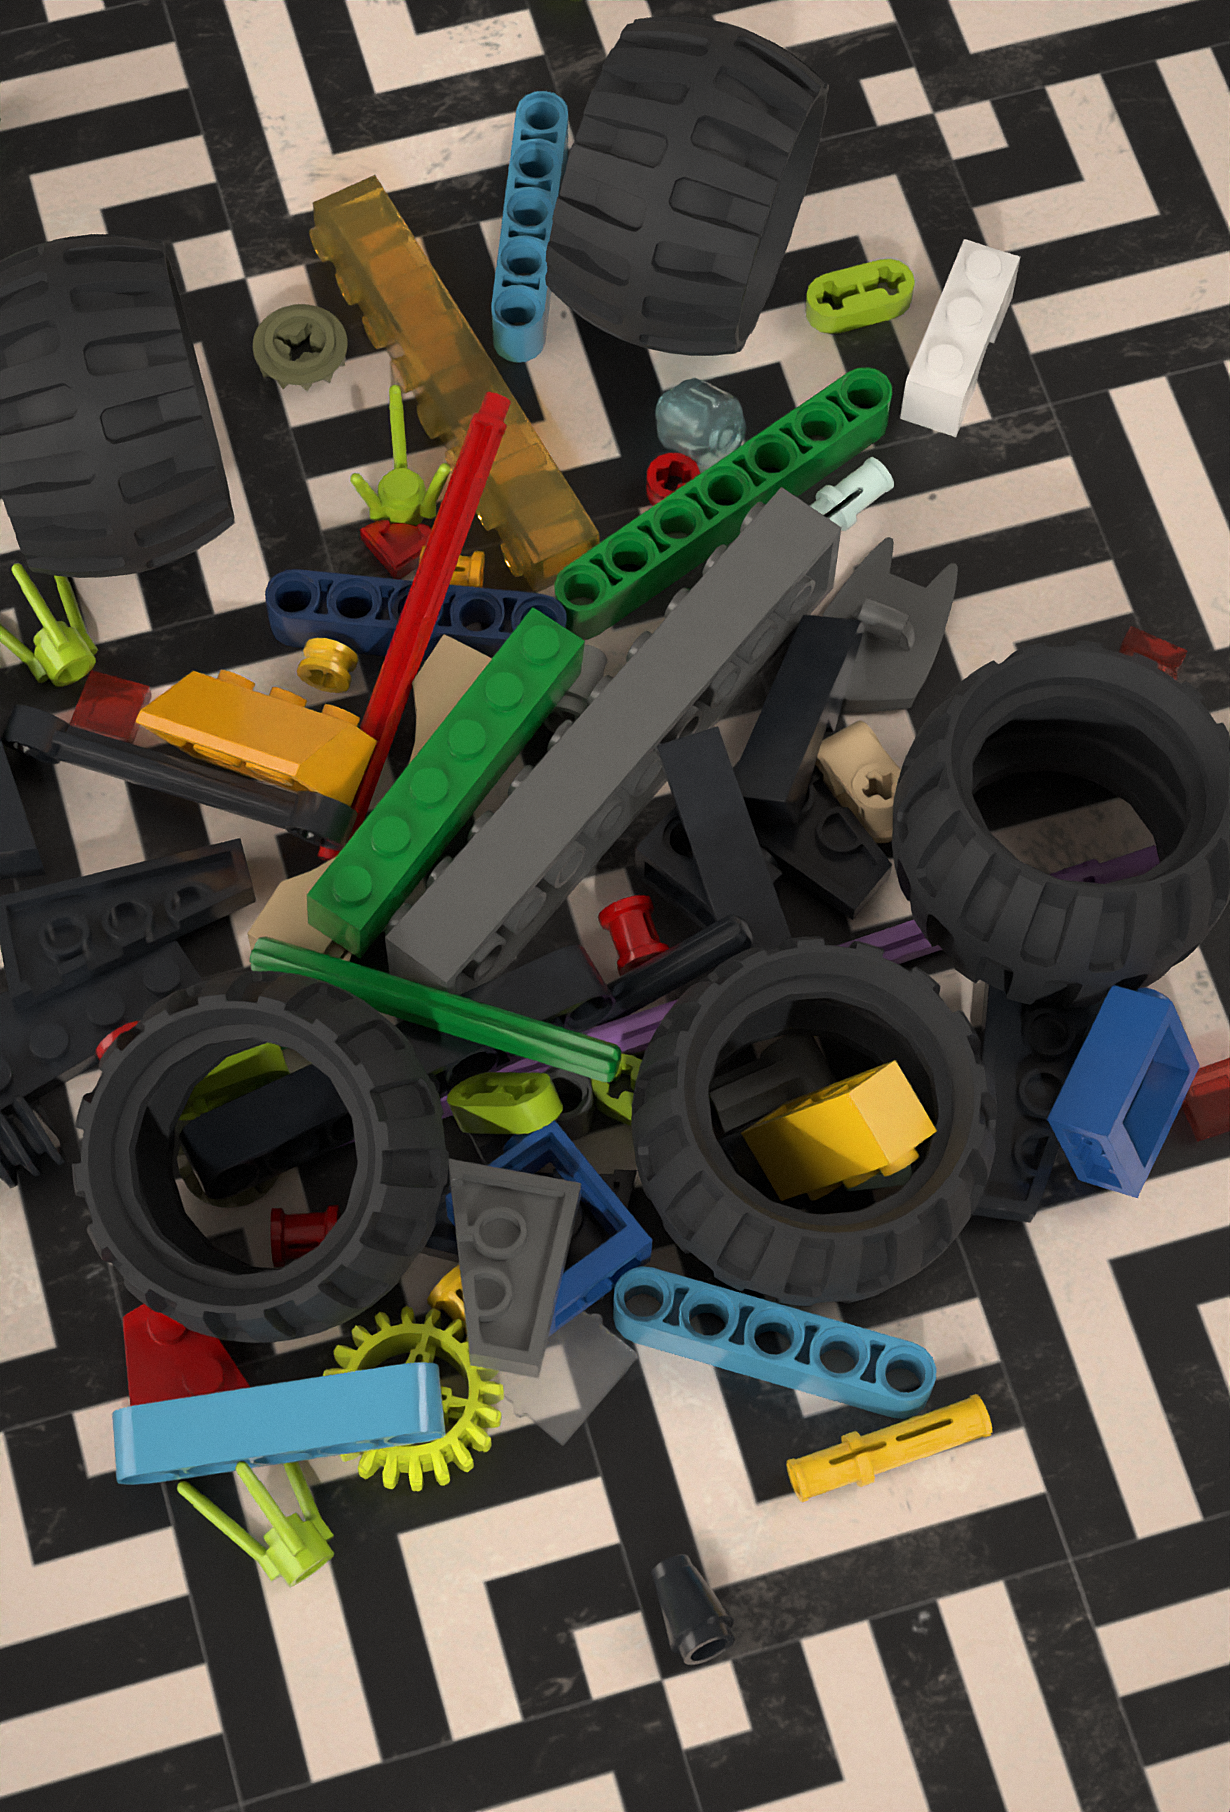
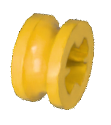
[297,638,358,693]

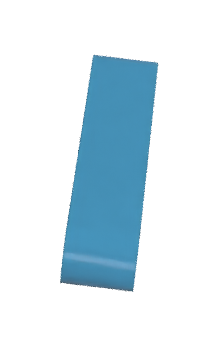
[491,91,568,363]
[613,1266,936,1419]
[112,1362,446,1485]

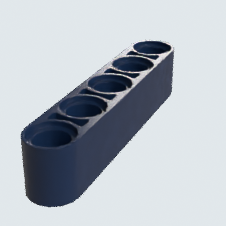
[265,569,567,661]

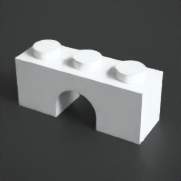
[900,239,1020,437]

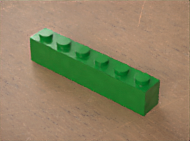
[306,607,585,959]

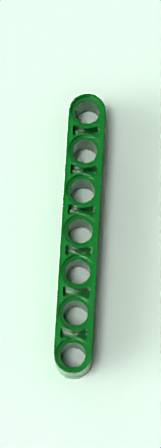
[554,367,892,640]

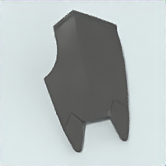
[822,537,958,714]

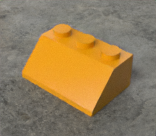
[135,670,377,807]

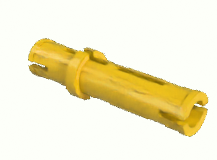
[787,1394,992,1503]

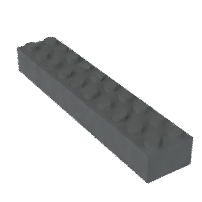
[385,487,842,995]

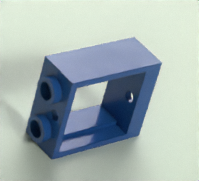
[1047,985,1200,1198]
[445,1120,652,1336]

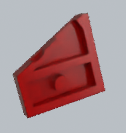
[123,1303,251,1406]

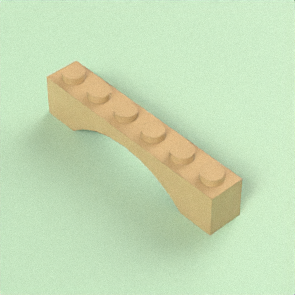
[247,634,492,961]

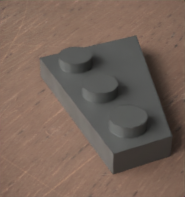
[448,1159,581,1378]

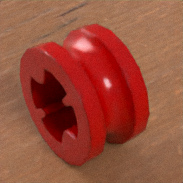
[646,452,700,506]

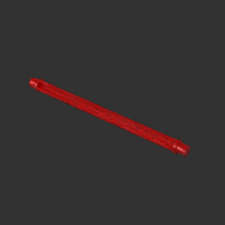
[317,392,511,862]

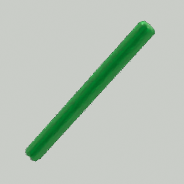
[249,936,622,1083]

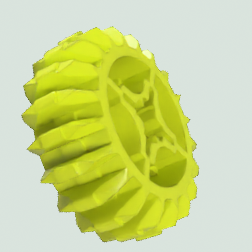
[323,1306,504,1491]

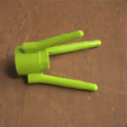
[350,385,451,525]
[0,563,98,686]
[177,1461,334,1587]

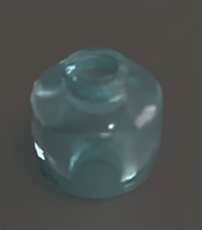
[655,378,746,467]

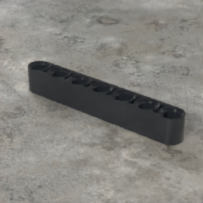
[178,945,616,1200]

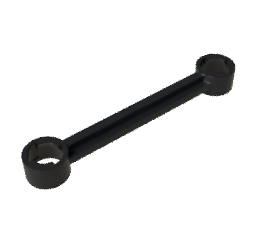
[1,704,358,851]

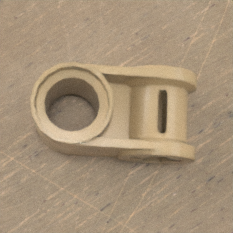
[815,720,901,843]

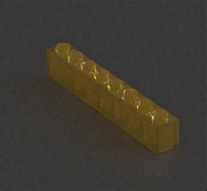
[309,175,599,593]

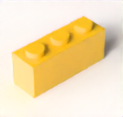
[741,1060,937,1201]

